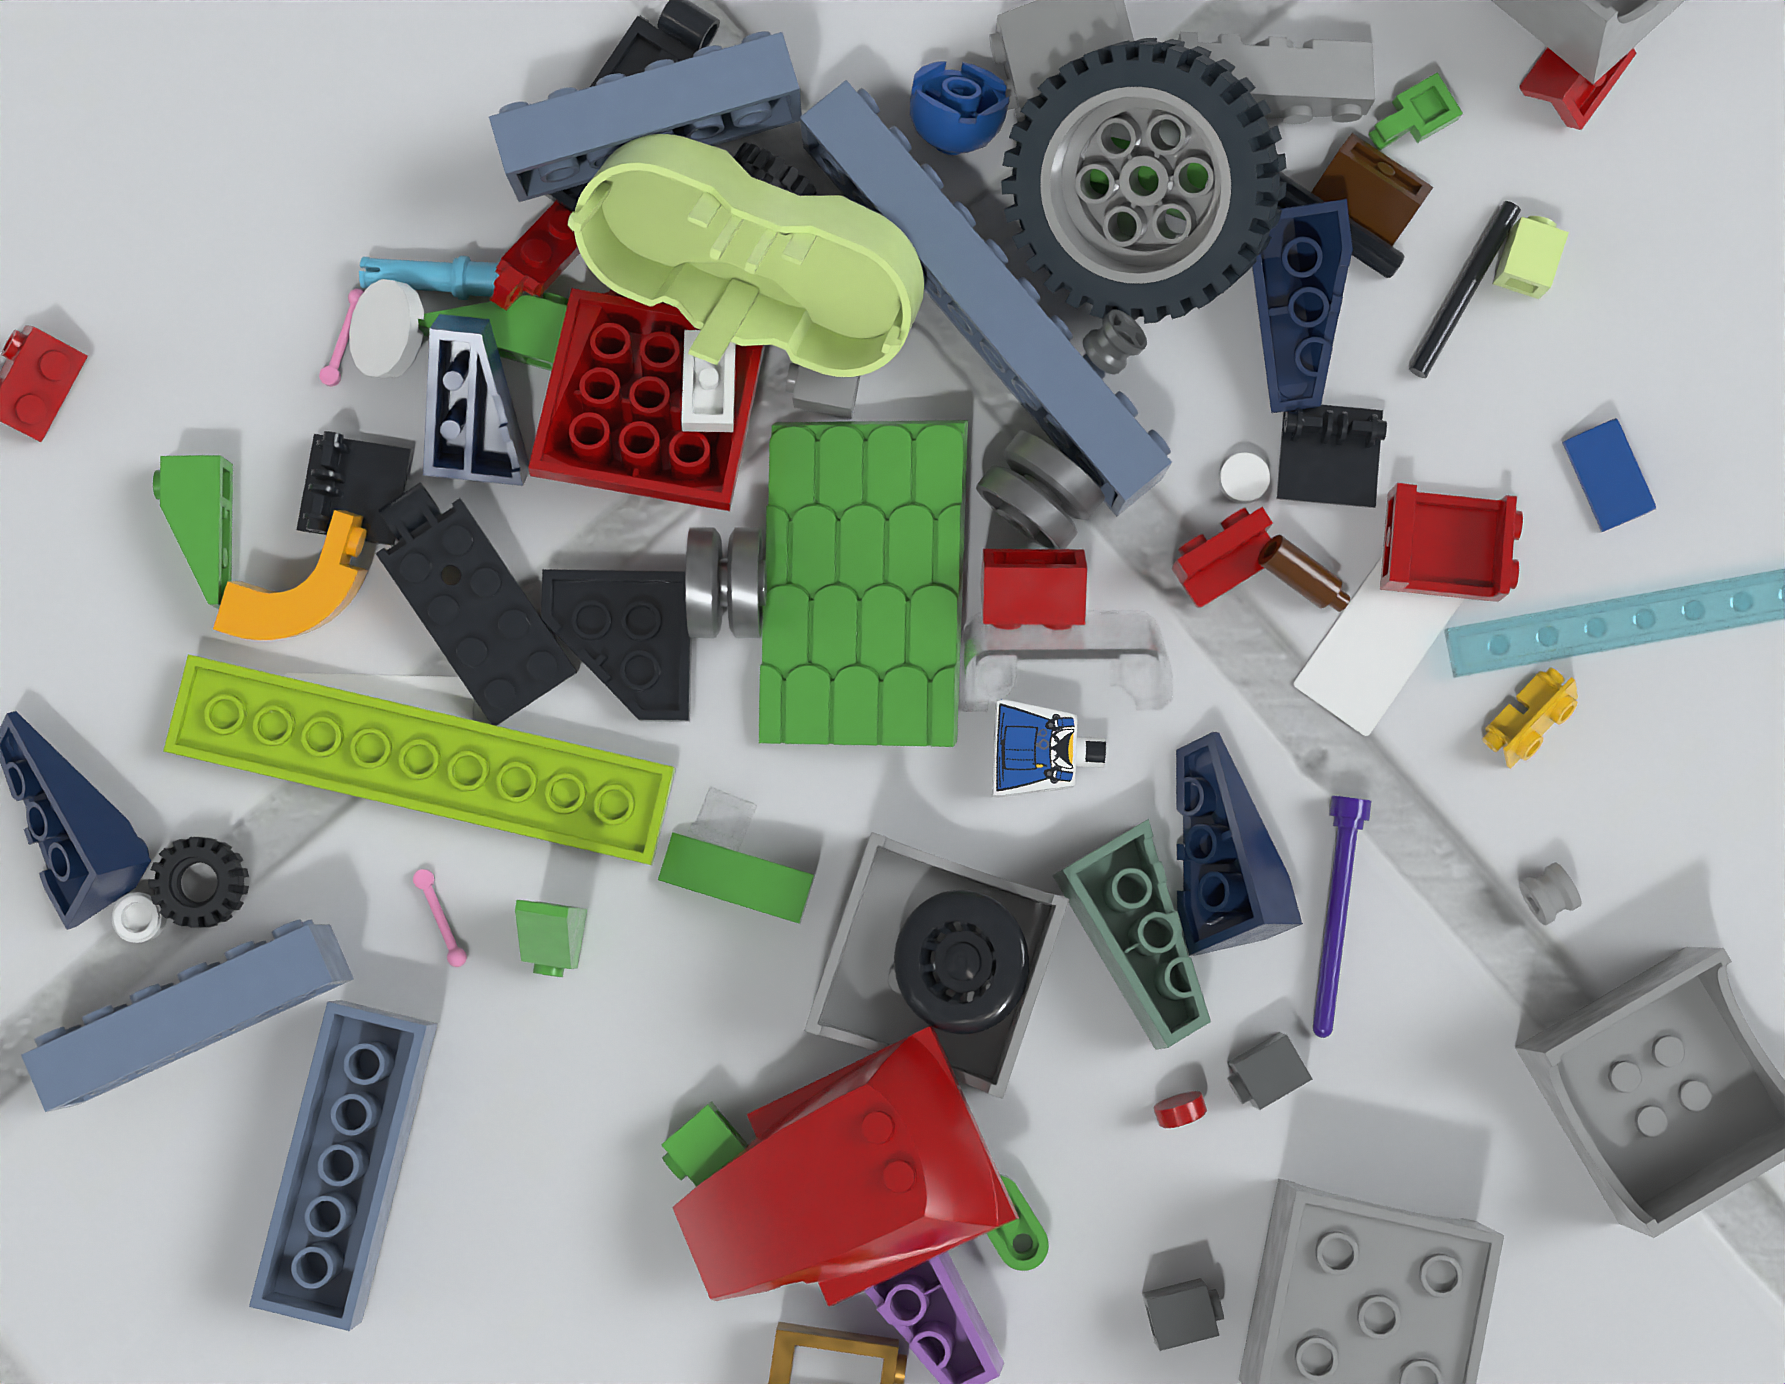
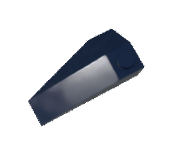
[1252,199,1353,413]
[0,711,151,930]
[1176,732,1303,956]

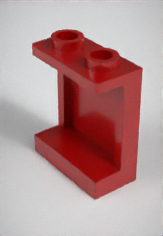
[1380,483,1523,602]

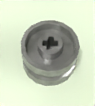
[976,431,1105,549]
[686,527,767,638]

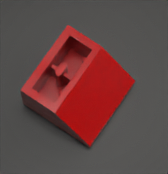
[980,549,1087,630]

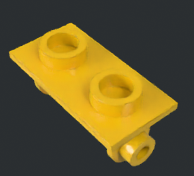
[1482,667,1578,769]

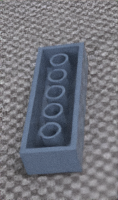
[488,31,802,202]
[21,919,354,1112]
[249,1000,438,1331]

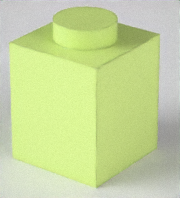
[1492,216,1569,299]

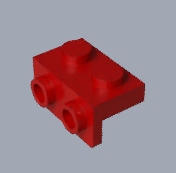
[0,325,88,442]
[1171,507,1273,608]

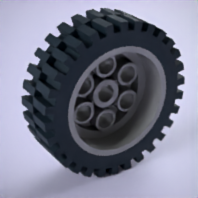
[1001,38,1287,324]

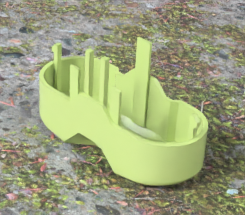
[567,134,924,377]

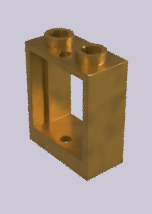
[768,1322,907,1384]

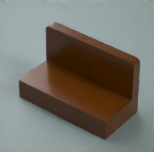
[1311,133,1433,246]

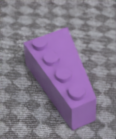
[864,1252,1004,1384]

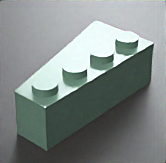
[1052,819,1211,1050]

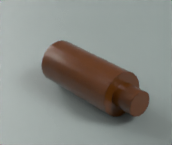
[1258,534,1350,612]

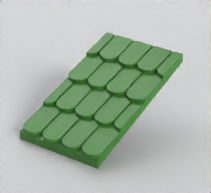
[759,420,968,747]

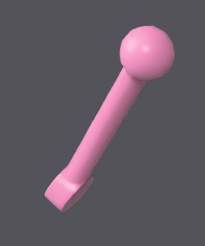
[319,288,365,387]
[413,869,467,967]

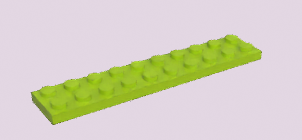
[163,654,676,865]

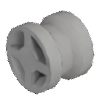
[1519,862,1582,925]

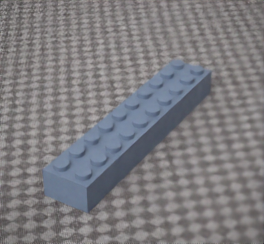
[800,80,1172,517]

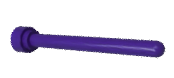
[1313,796,1372,1038]

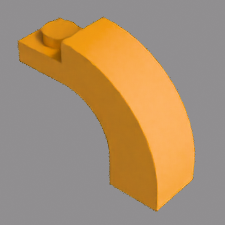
[213,510,368,640]

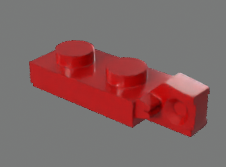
[490,201,580,311]

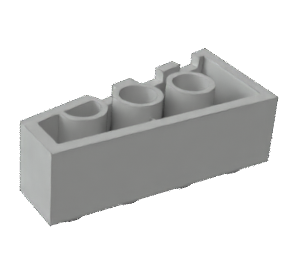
[1178,32,1375,124]

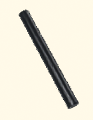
[1409,201,1521,378]

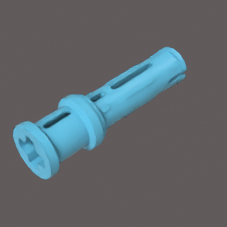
[359,256,501,300]

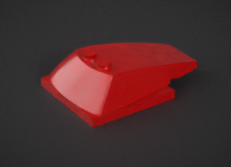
[528,288,765,512]
[672,1026,1019,1306]

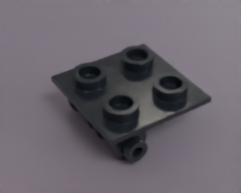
[1276,405,1387,508]
[296,431,412,546]

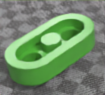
[987,1174,1049,1271]

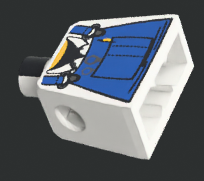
[992,699,1106,798]

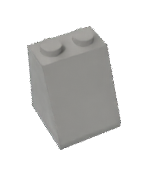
[989,0,1134,122]

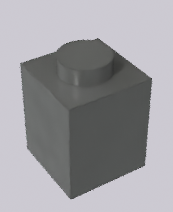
[1227,1033,1313,1110]
[1142,1278,1224,1351]

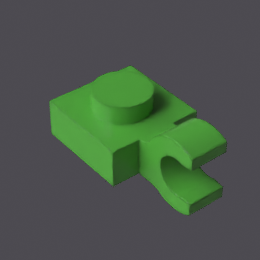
[1368,72,1463,151]

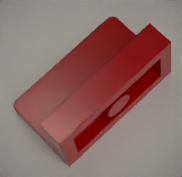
[1519,47,1637,130]

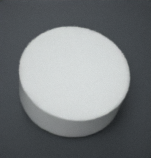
[1218,452,1270,504]
[112,892,167,943]

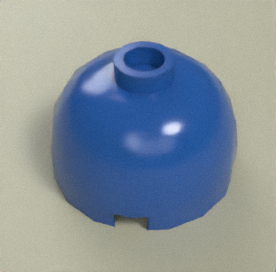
[910,61,1010,155]

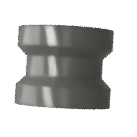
[1083,310,1147,375]

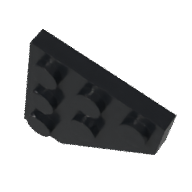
[541,569,692,722]

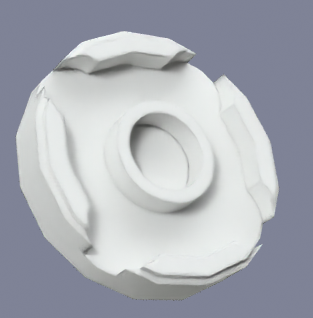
[349,279,424,379]

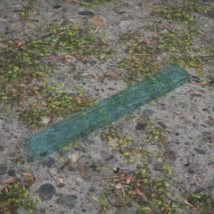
[1444,569,1785,678]

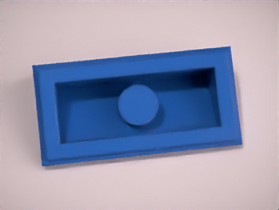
[1562,418,1656,532]

